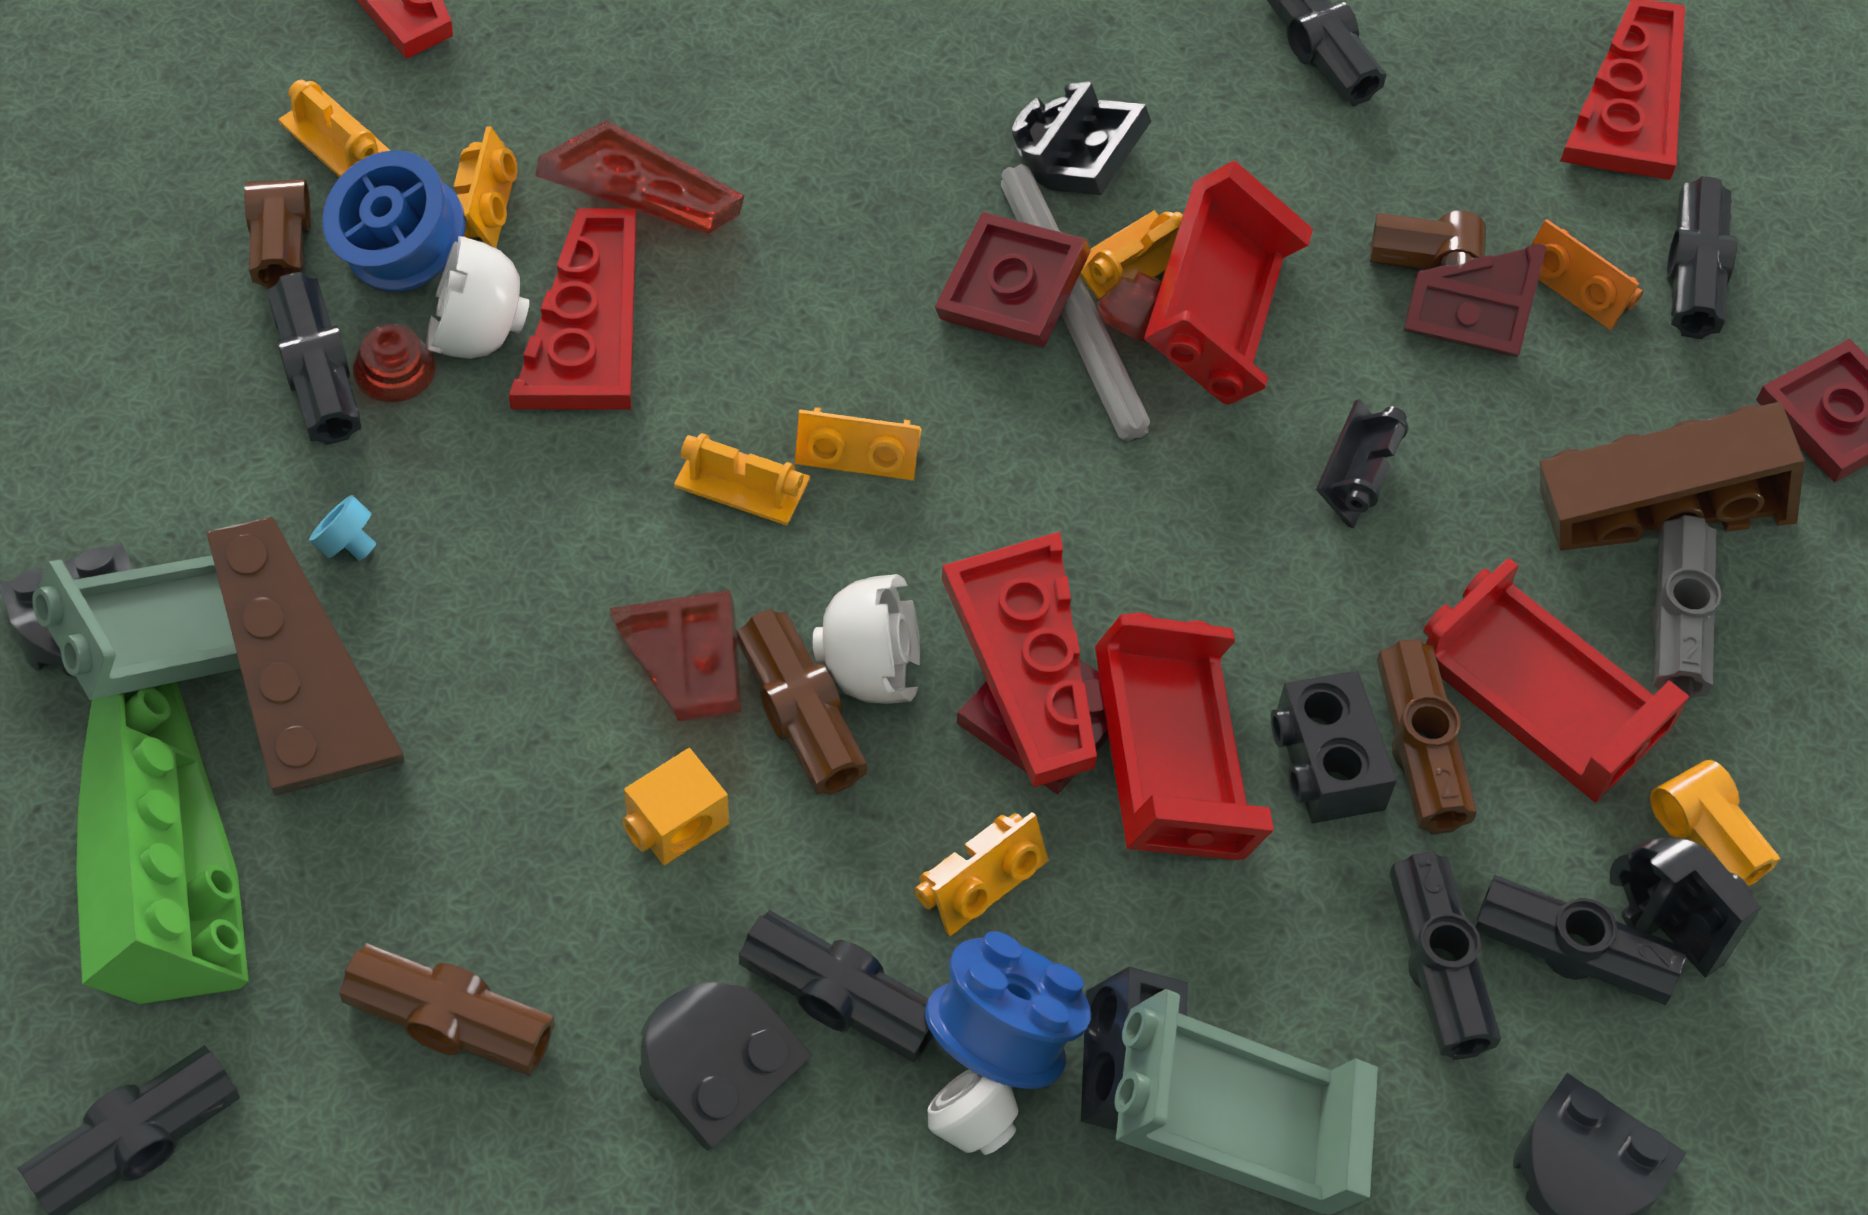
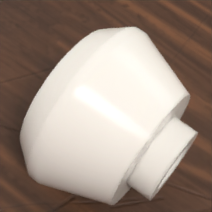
[928,1069,1018,1155]

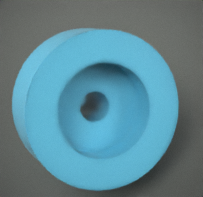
[309,495,376,561]

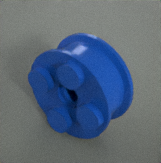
[323,150,466,292]
[925,931,1091,1089]

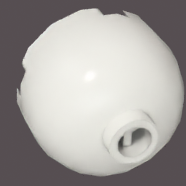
[426,236,529,359]
[813,574,920,704]

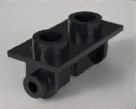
[1316,399,1409,528]

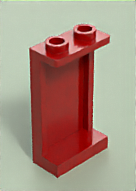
[1144,160,1313,405]
[1423,558,1689,803]
[1095,613,1274,860]

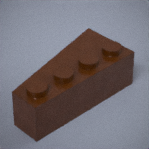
[1540,401,1805,551]
[206,516,405,796]

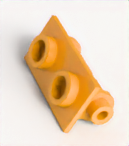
[278,80,391,178]
[453,126,518,248]
[1080,210,1183,309]
[795,407,922,481]
[674,433,810,526]
[914,812,1049,936]

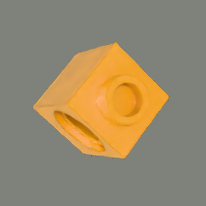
[622,747,729,866]

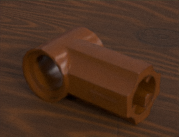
[244,179,311,289]
[1369,211,1486,270]

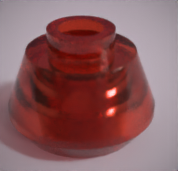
[1097,271,1162,345]
[353,324,436,402]

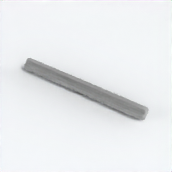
[1001,164,1150,441]

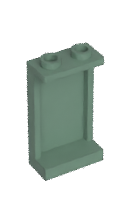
[33,555,241,700]
[1115,989,1378,1215]

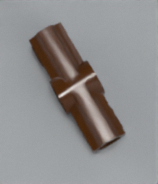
[737,609,867,795]
[1377,639,1477,834]
[339,943,555,1076]

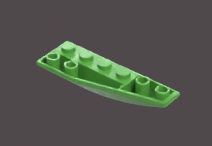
[76,682,249,1004]

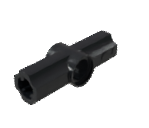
[1267,0,1387,106]
[1667,176,1737,339]
[267,272,361,445]
[1389,851,1501,1060]
[1475,875,1686,1006]
[739,910,934,1063]
[17,1045,240,1215]

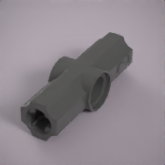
[1650,515,1722,701]

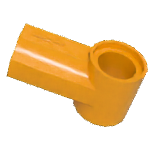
[1650,760,1781,886]

